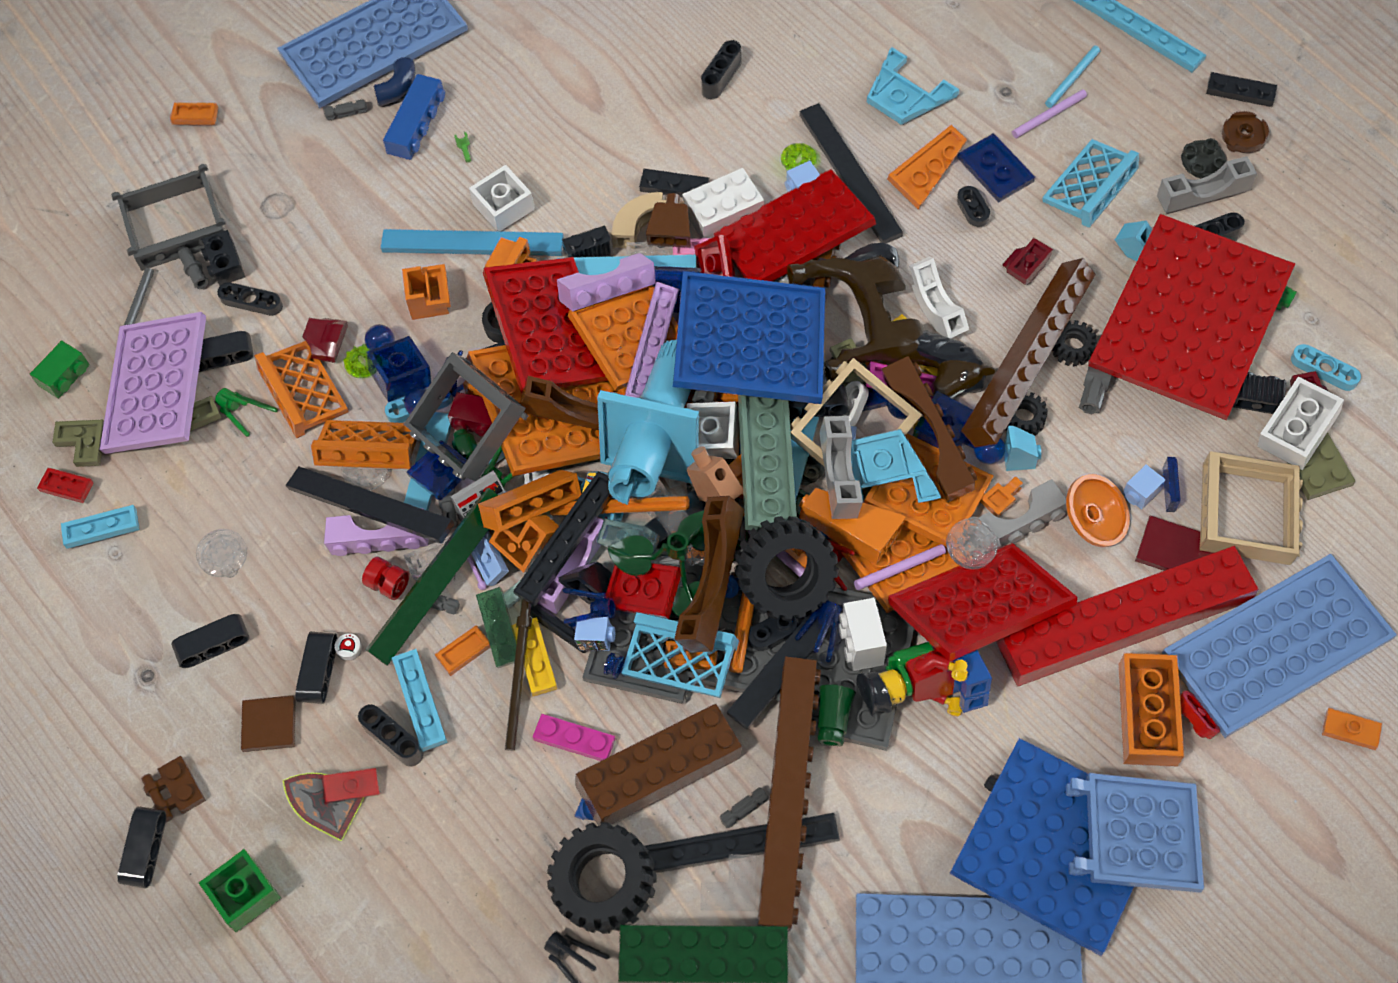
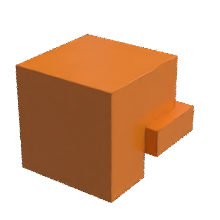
[485,237,537,267]
[402,264,451,320]

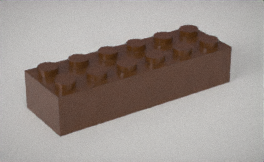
[575,703,742,826]

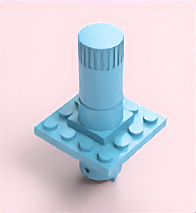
[597,340,699,505]

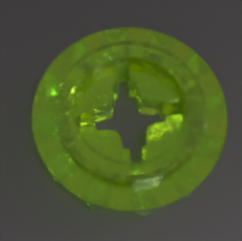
[781,143,817,171]
[343,343,381,378]

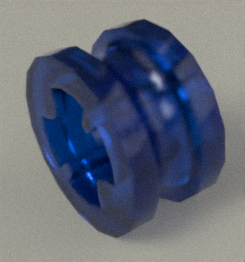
[603,652,625,679]

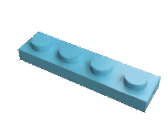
[392,649,448,752]

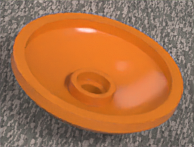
[1066,474,1130,547]

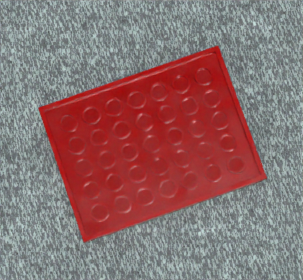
[1088,214,1296,421]

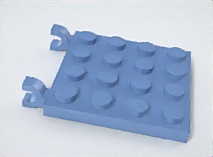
[1066,773,1204,893]

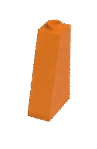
[799,488,906,565]

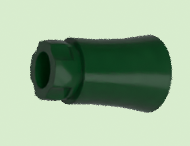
[817,684,856,747]

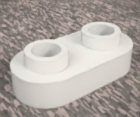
[842,381,869,426]

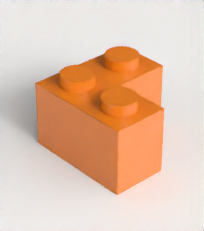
[489,514,559,573]

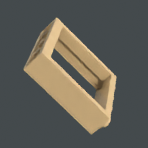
[790,358,922,466]
[1200,451,1303,565]

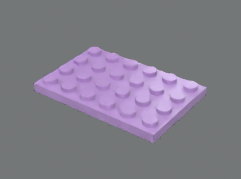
[99,312,206,454]

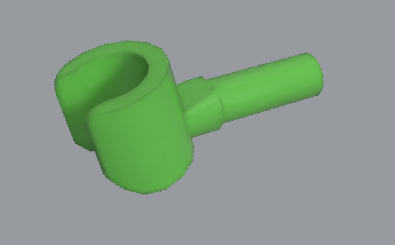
[454,132,471,163]

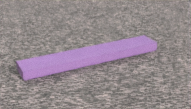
[625,282,679,398]

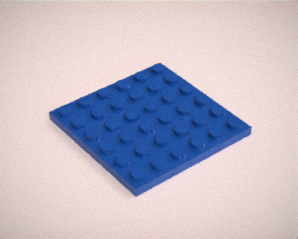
[673,271,825,404]
[949,738,1134,956]

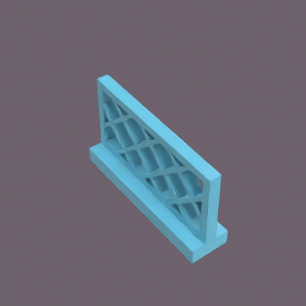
[1042,139,1139,228]
[621,612,739,698]

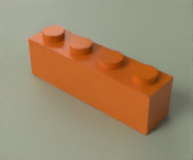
[478,469,581,532]

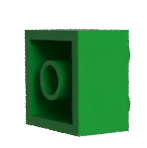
[198,849,281,932]

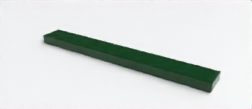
[366,488,498,666]

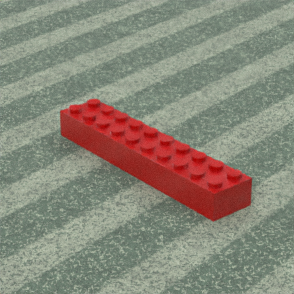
[996,546,1259,687]

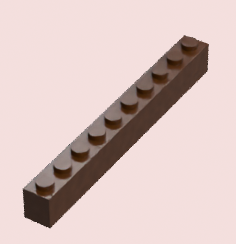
[961,258,1096,447]
[757,657,821,932]

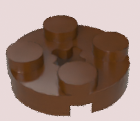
[1221,111,1269,153]

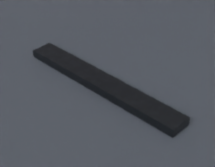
[799,103,903,243]
[286,466,455,544]
[624,813,840,873]

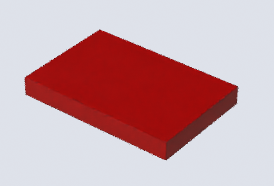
[603,563,681,619]

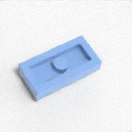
[471,531,509,586]

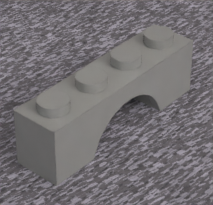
[1157,156,1257,213]
[819,416,863,519]
[965,479,1067,557]

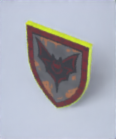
[282,773,364,841]

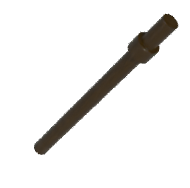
[505,599,532,751]

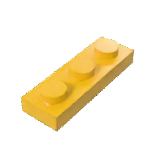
[512,617,557,697]

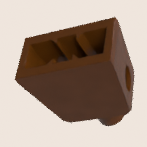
[646,193,691,248]

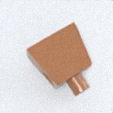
[687,446,743,502]

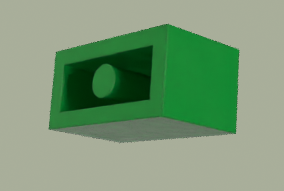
[30,340,90,399]

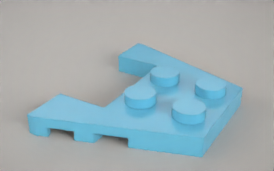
[867,47,959,125]
[851,429,941,503]

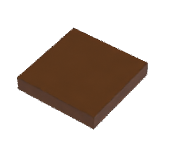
[241,695,296,752]

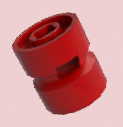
[362,556,410,600]

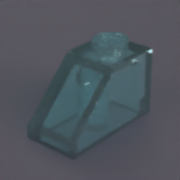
[596,519,660,555]

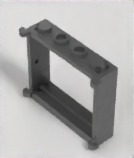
[111,164,226,271]
[404,352,528,481]

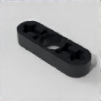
[217,282,283,316]

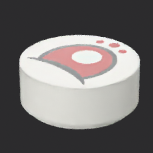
[335,634,362,660]

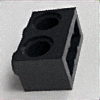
[201,230,246,286]

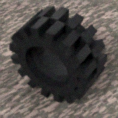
[1052,320,1097,367]
[1005,392,1048,436]

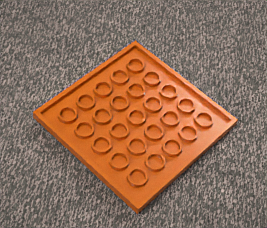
[467,345,627,476]

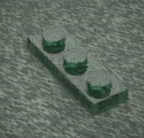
[476,587,517,668]

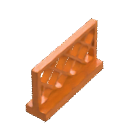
[255,341,348,438]
[311,420,417,469]

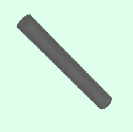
[124,268,154,325]

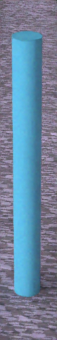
[1045,46,1100,108]

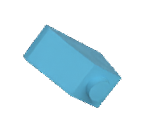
[1115,221,1152,261]
[1003,426,1041,471]

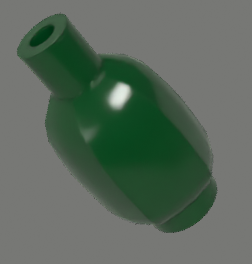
[452,429,477,463]

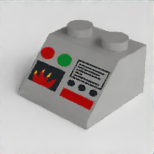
[451,471,506,532]

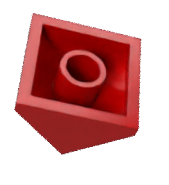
[694,234,735,277]

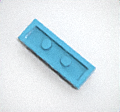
[61,505,140,549]

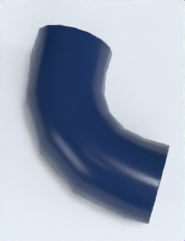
[374,57,415,106]

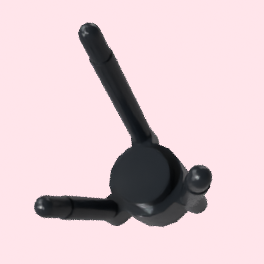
[544,931,610,983]

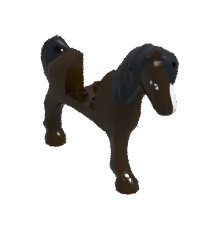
[787,243,995,401]

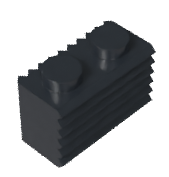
[561,225,613,258]
[1233,372,1286,414]

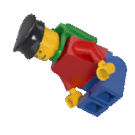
[856,642,992,717]

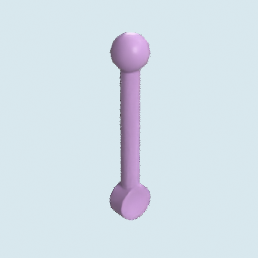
[467,554,487,590]

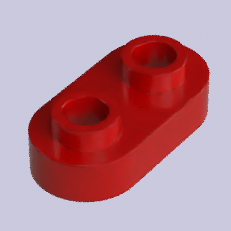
[1180,690,1220,739]

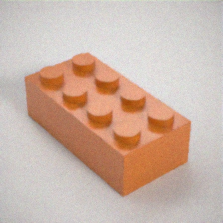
[1118,653,1184,767]

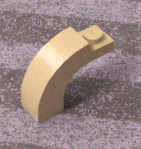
[611,192,684,249]

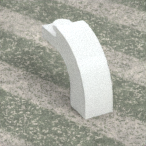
[909,256,969,338]

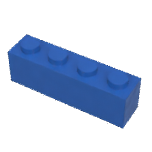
[383,74,445,160]

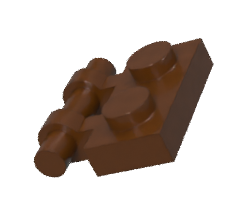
[141,755,206,822]

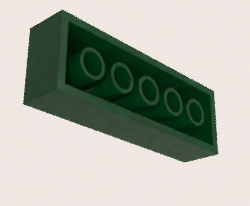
[618,925,788,983]

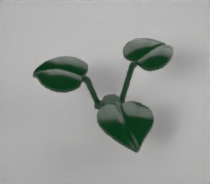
[608,511,705,617]

